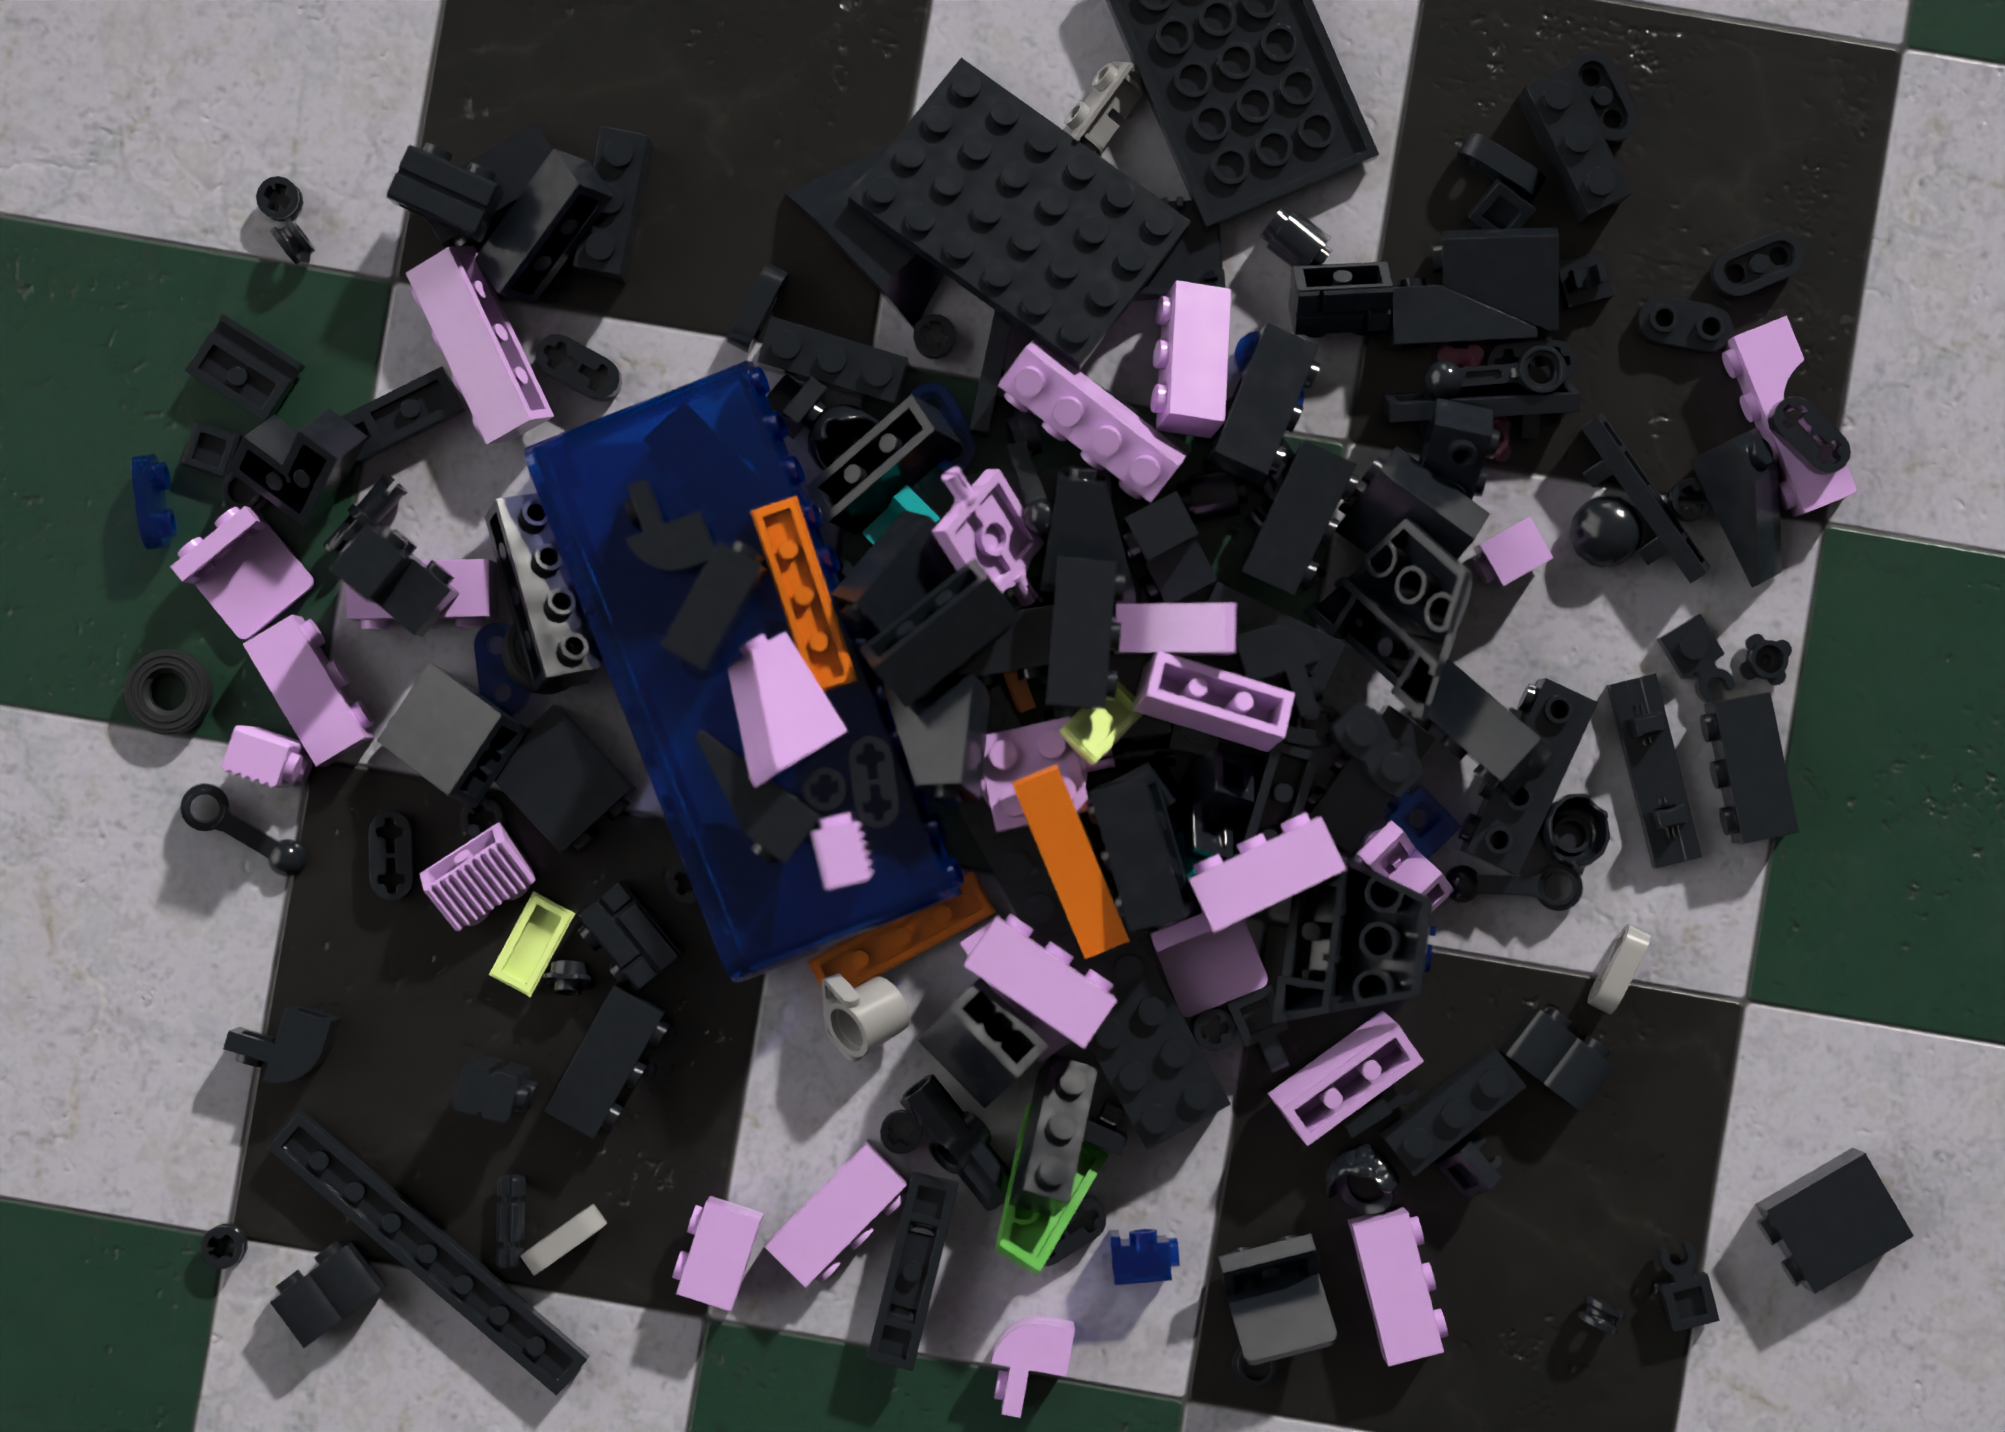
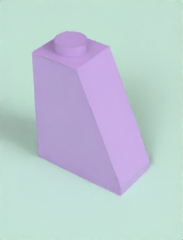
[1112,603,1236,656]
[728,631,848,788]

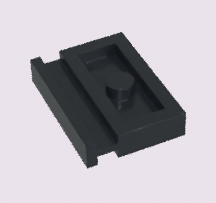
[185,314,305,422]

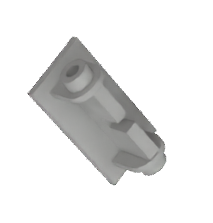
[1063,61,1145,153]

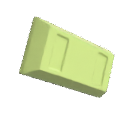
[1059,679,1143,765]
[489,891,576,997]

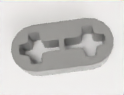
[1587,924,1651,1015]
[520,1203,607,1275]

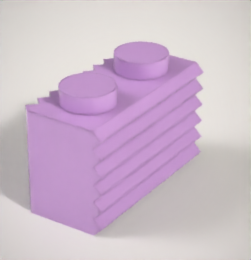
[221,725,313,788]
[811,812,876,890]
[419,822,536,931]

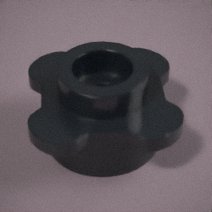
[1739,634,1792,686]
[544,960,594,996]

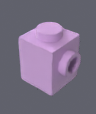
[1472,517,1553,589]

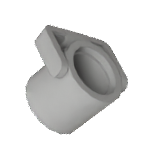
[822,973,910,1062]

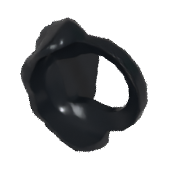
[1325,1144,1399,1215]

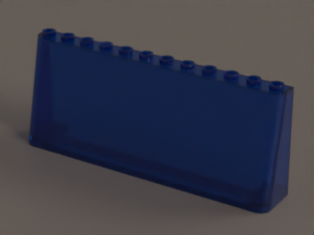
[524,361,964,984]

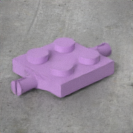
[932,467,1045,607]
[980,716,1115,833]

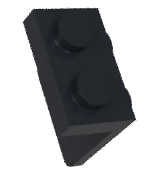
[1218,1234,1337,1365]

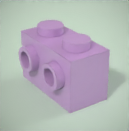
[672,1196,764,1312]

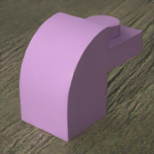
[1357,820,1454,912]
[991,1316,1075,1418]

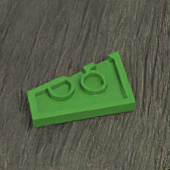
[995,1103,1109,1276]

